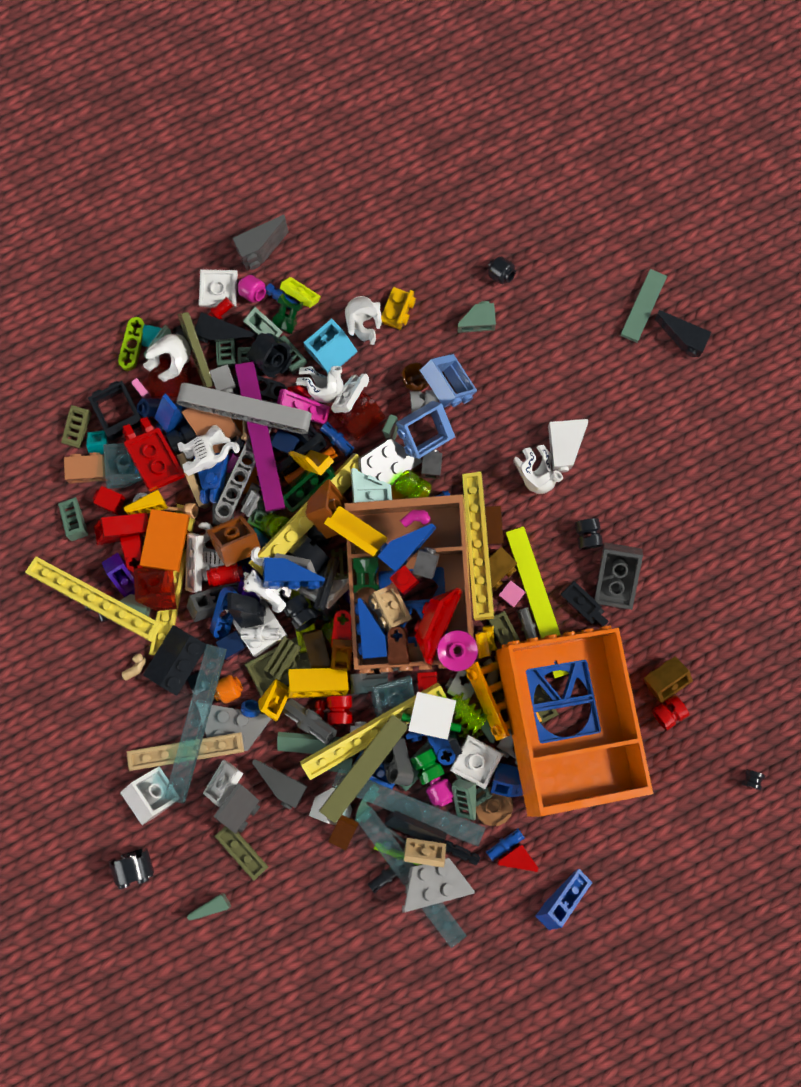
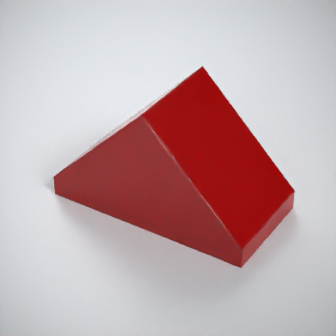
[497,843,539,872]

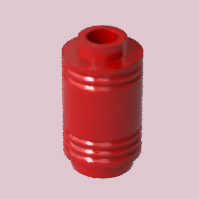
[206,563,244,587]

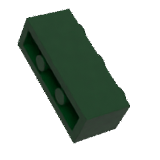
[282,465,335,513]

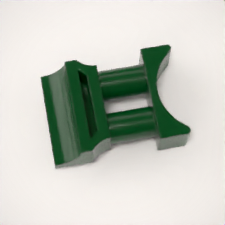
[272,294,303,334]
[353,557,380,594]

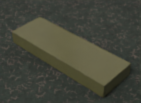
[214,827,269,881]

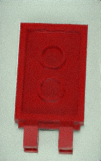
[122,417,185,492]

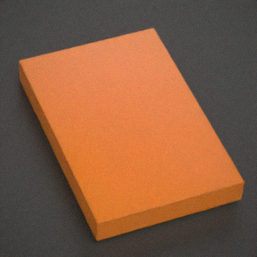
[140,509,190,572]

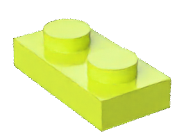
[280,277,321,308]

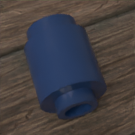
[137,398,161,418]

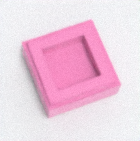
[131,378,151,398]
[499,580,526,608]

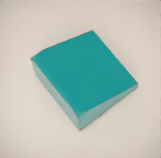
[142,325,162,347]
[86,431,108,454]

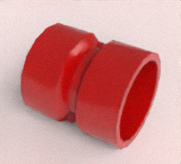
[652,695,690,731]
[327,696,353,725]

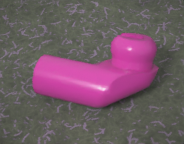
[400,510,430,528]

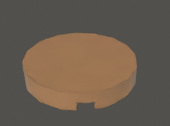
[476,787,513,826]

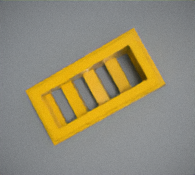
[124,490,168,515]

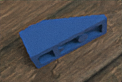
[154,394,187,434]
[377,523,436,572]
[535,869,592,930]

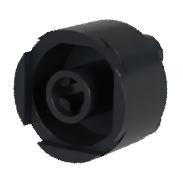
[247,333,293,378]
[285,534,329,575]
[109,848,154,889]

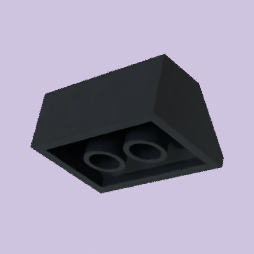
[143,625,208,696]

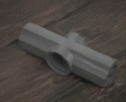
[282,698,337,745]

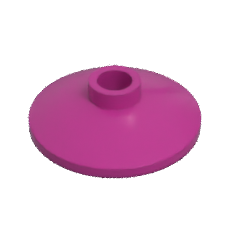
[437,630,478,671]

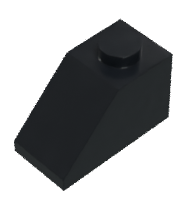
[227,592,266,628]

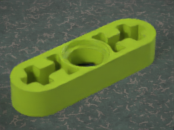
[118,317,145,371]

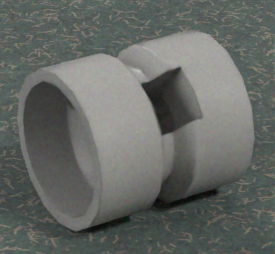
[410,390,438,415]

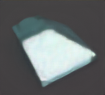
[103,443,142,489]
[371,676,415,717]

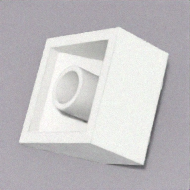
[120,767,181,825]

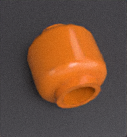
[212,675,243,704]

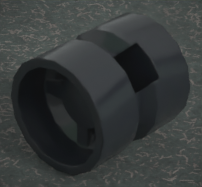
[166,423,197,455]
[575,518,604,550]
[283,595,318,632]

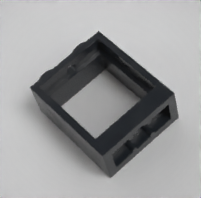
[88,381,142,441]

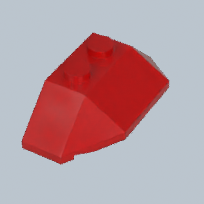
[414,588,463,665]

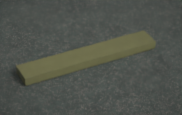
[487,611,558,724]
[319,714,409,823]

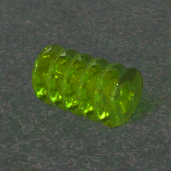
[452,692,487,736]

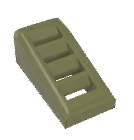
[61,405,92,449]

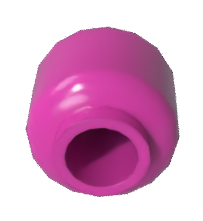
[238,275,266,303]
[426,777,453,808]

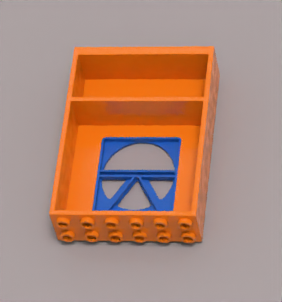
[496,625,653,817]

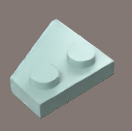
[351,468,392,503]

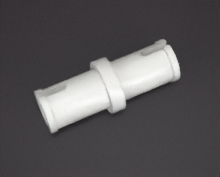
[241,626,282,642]

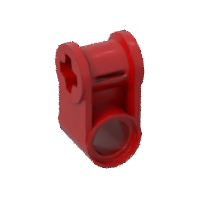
[120,534,143,572]
[331,610,352,647]

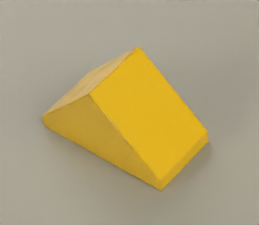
[258,679,288,721]

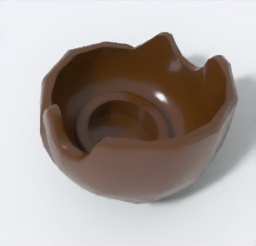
[401,362,429,391]

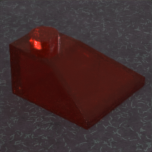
[133,567,177,611]

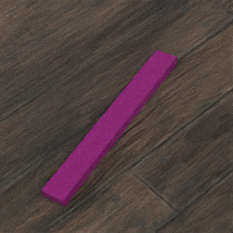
[235,362,285,512]

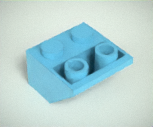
[303,319,358,374]

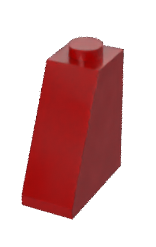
[94,513,149,545]

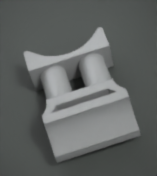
[241,483,260,517]

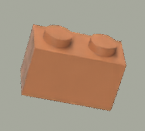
[64,452,107,484]

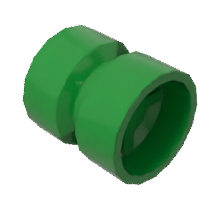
[410,749,445,785]

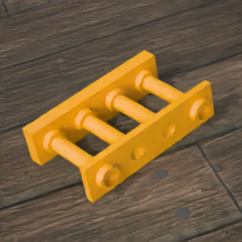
[466,655,542,741]

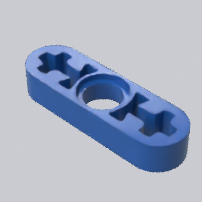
[210,586,238,640]

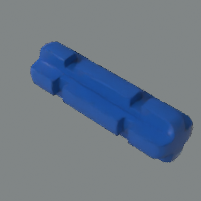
[265,283,298,310]

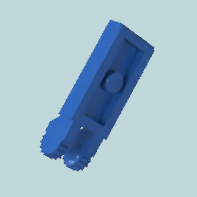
[200,453,230,504]

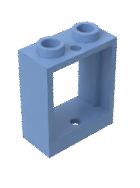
[420,354,477,407]
[396,401,455,459]

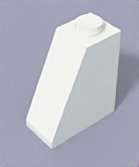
[548,419,588,473]

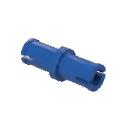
[320,422,354,456]
[486,828,525,862]

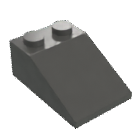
[233,214,288,271]
[594,542,643,610]
[214,783,260,834]

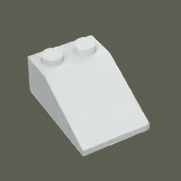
[226,599,288,657]

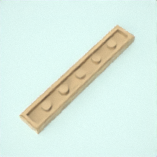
[127,732,244,771]

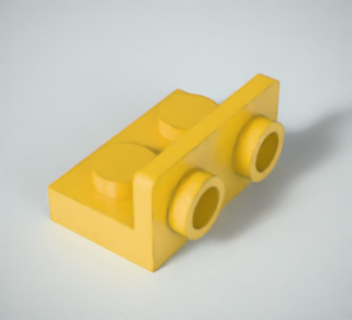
[381,287,416,330]

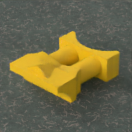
[476,625,497,659]

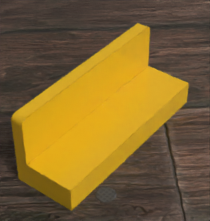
[288,450,334,476]
[324,506,388,558]
[288,668,349,698]

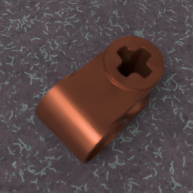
[388,627,410,665]

